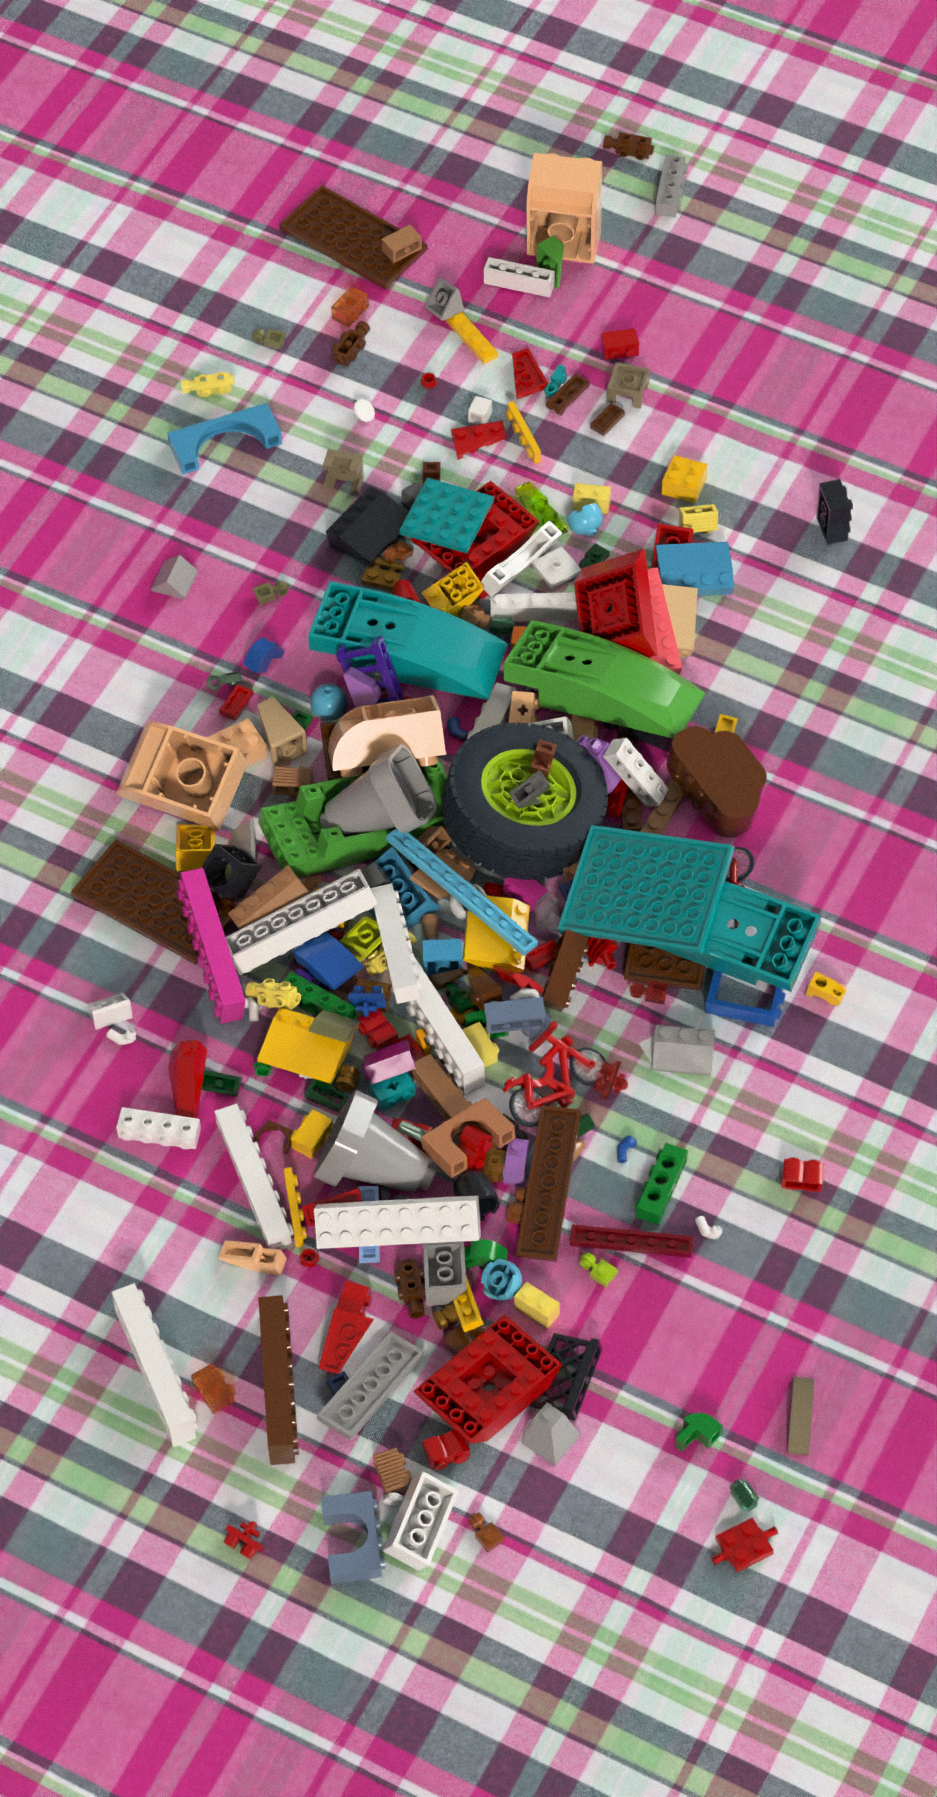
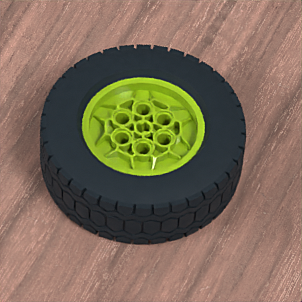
[441,722,608,880]

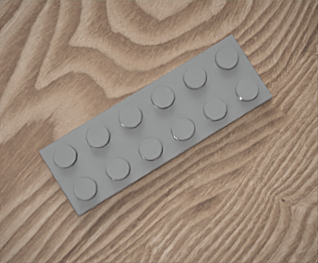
[317,1331,424,1441]

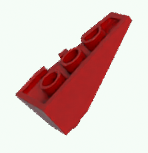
[650,523,694,569]
[168,1040,208,1118]

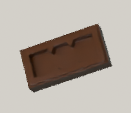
[590,403,625,436]

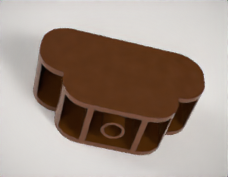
[666,726,767,838]

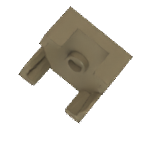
[607,362,650,409]
[323,449,364,494]

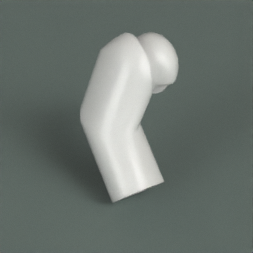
[510,988,540,1000]
[244,996,259,1021]
[107,1029,136,1045]
[695,1216,722,1240]

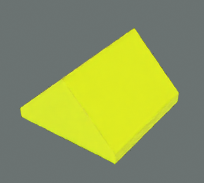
[340,916,382,962]

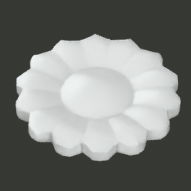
[353,399,375,422]

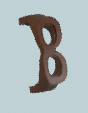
[254,1120,293,1154]

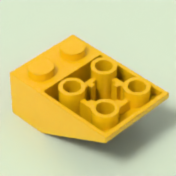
[421,562,484,618]

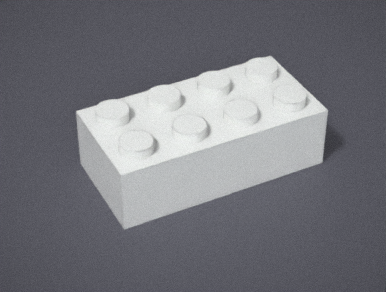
[382,1471,459,1571]

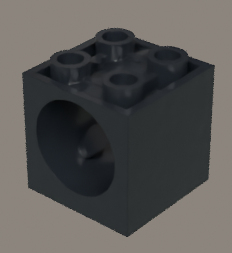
[201,844,262,899]

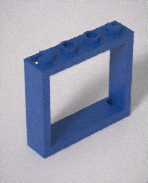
[705,970,786,1027]

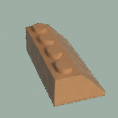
[228,865,311,930]

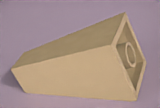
[662,584,698,658]
[257,697,307,768]

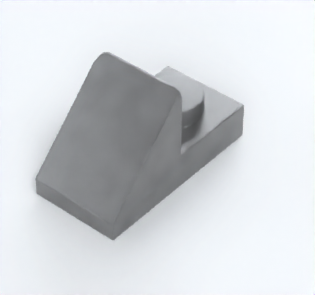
[509,771,551,809]

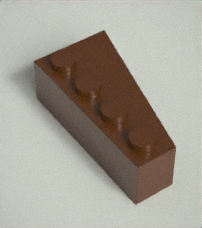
[541,929,589,1013]

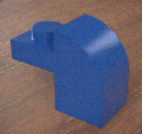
[242,637,285,673]

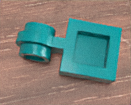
[544,364,567,398]

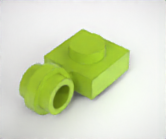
[579,1252,618,1288]

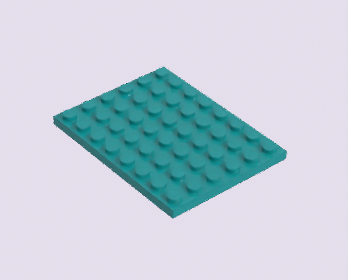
[557,825,735,954]

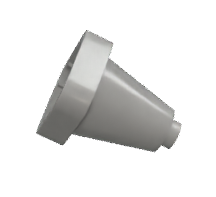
[320,744,437,837]
[313,1090,436,1193]

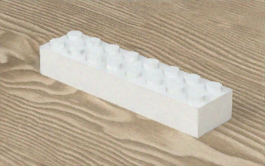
[225,868,378,975]
[387,952,485,1095]
[314,1196,481,1249]
[112,1283,198,1447]

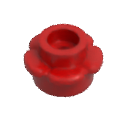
[420,373,437,389]
[299,1249,319,1268]

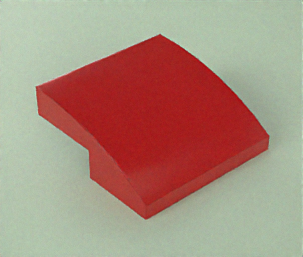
[493,965,544,996]

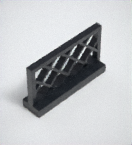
[529,1333,602,1421]

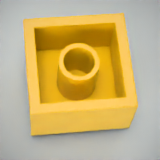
[662,455,708,504]

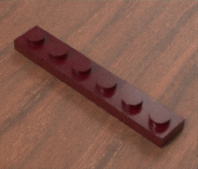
[570,1224,693,1258]

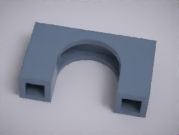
[321,1491,385,1584]

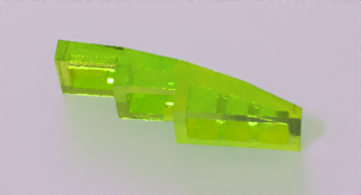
[514,481,568,535]

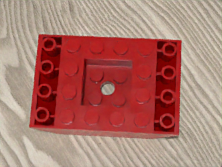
[411,480,539,578]
[574,549,658,658]
[414,1314,562,1444]

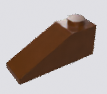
[467,962,502,1011]

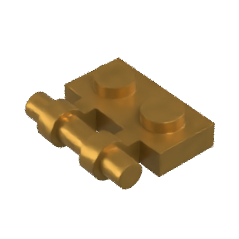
[361,557,405,591]

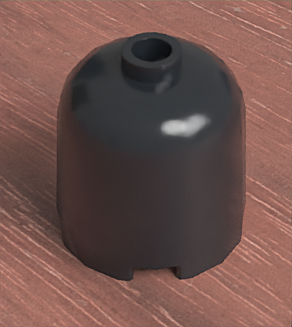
[453,1170,500,1221]

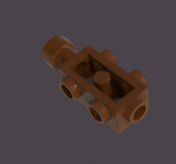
[603,132,654,160]
[331,321,370,367]
[394,1259,426,1319]

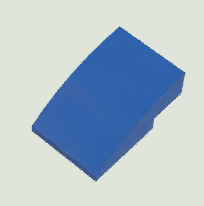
[292,932,363,990]

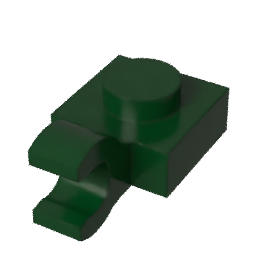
[445,982,475,1014]

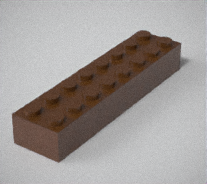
[258,1295,299,1465]

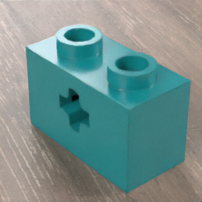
[369,1072,415,1111]

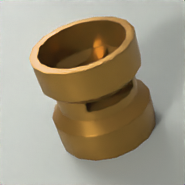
[335,1065,359,1092]
[432,1303,460,1331]

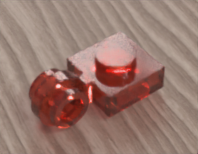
[629,981,668,1005]

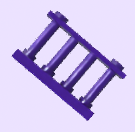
[336,636,405,708]

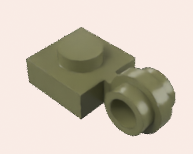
[252,328,286,350]
[252,581,289,605]

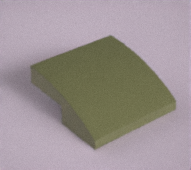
[309,1010,360,1043]

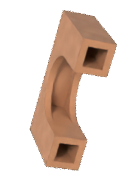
[421,1098,515,1179]

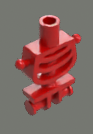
[586,936,618,970]

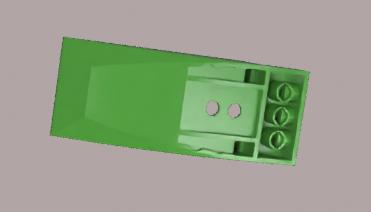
[503,620,705,738]
[258,759,447,877]

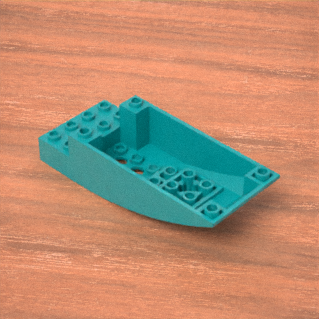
[308,581,508,700]
[656,882,821,992]

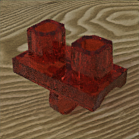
[593,1060,628,1100]

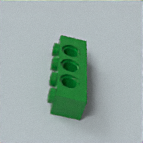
[282,971,356,1020]
[634,1143,688,1225]

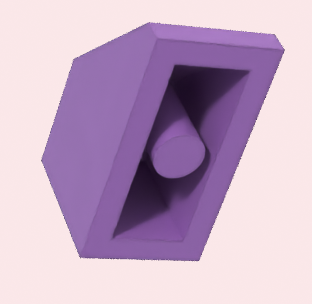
[343,667,381,708]
[503,1138,529,1187]

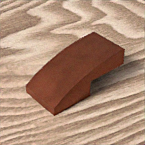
[423,462,441,485]
[529,739,557,778]

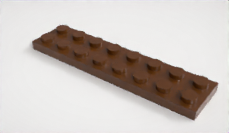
[516,1105,581,1262]

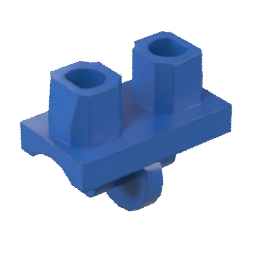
[348,986,386,1017]

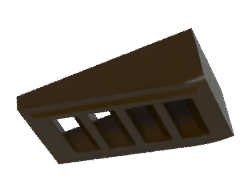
[427,969,468,991]

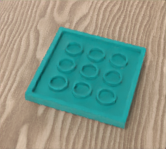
[400,478,494,553]

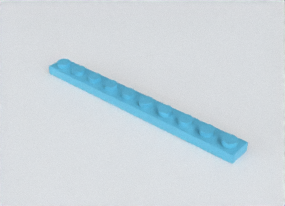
[386,828,538,956]

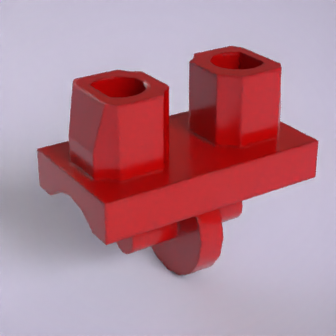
[224,1521,264,1560]

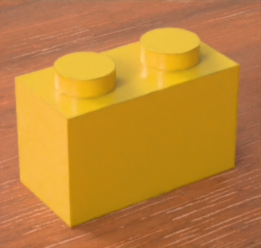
[290,1109,333,1159]

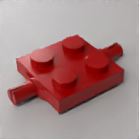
[711,1518,778,1573]

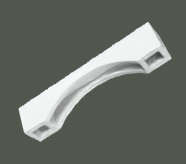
[481,521,562,597]

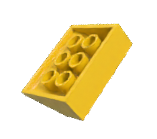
[462,895,530,974]
[257,1008,353,1084]

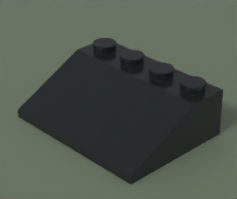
[325,486,409,564]

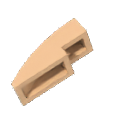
[218,1240,287,1276]

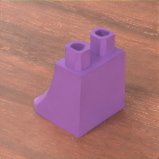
[576,735,622,794]

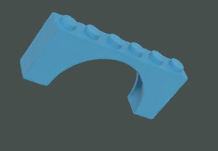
[167,403,282,475]

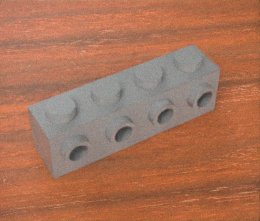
[655,155,688,217]

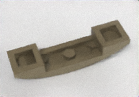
[788,1377,814,1456]

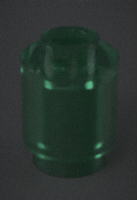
[489,617,515,635]
[729,1478,759,1511]

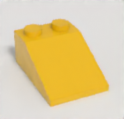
[176,824,215,872]

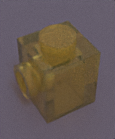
[483,1149,507,1182]

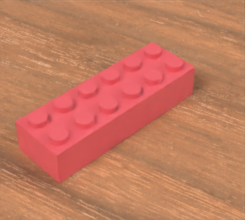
[647,567,682,675]

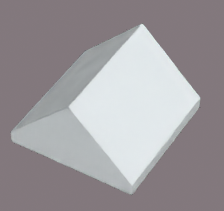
[86,993,133,1030]

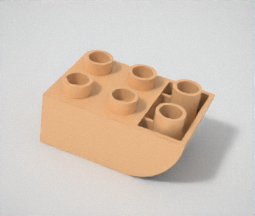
[527,153,602,264]
[328,696,446,777]
[116,722,248,831]

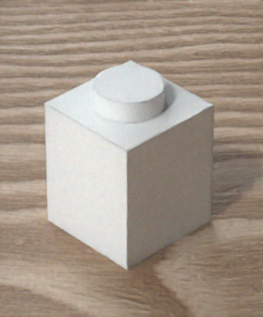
[468,396,492,425]

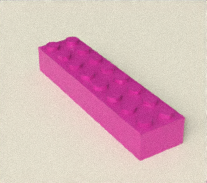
[176,868,246,1024]

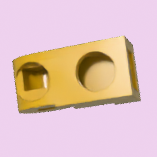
[806,972,846,1006]

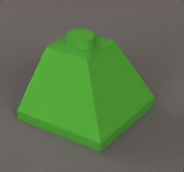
[535,236,564,288]

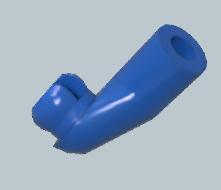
[447,717,468,741]
[617,1136,637,1163]

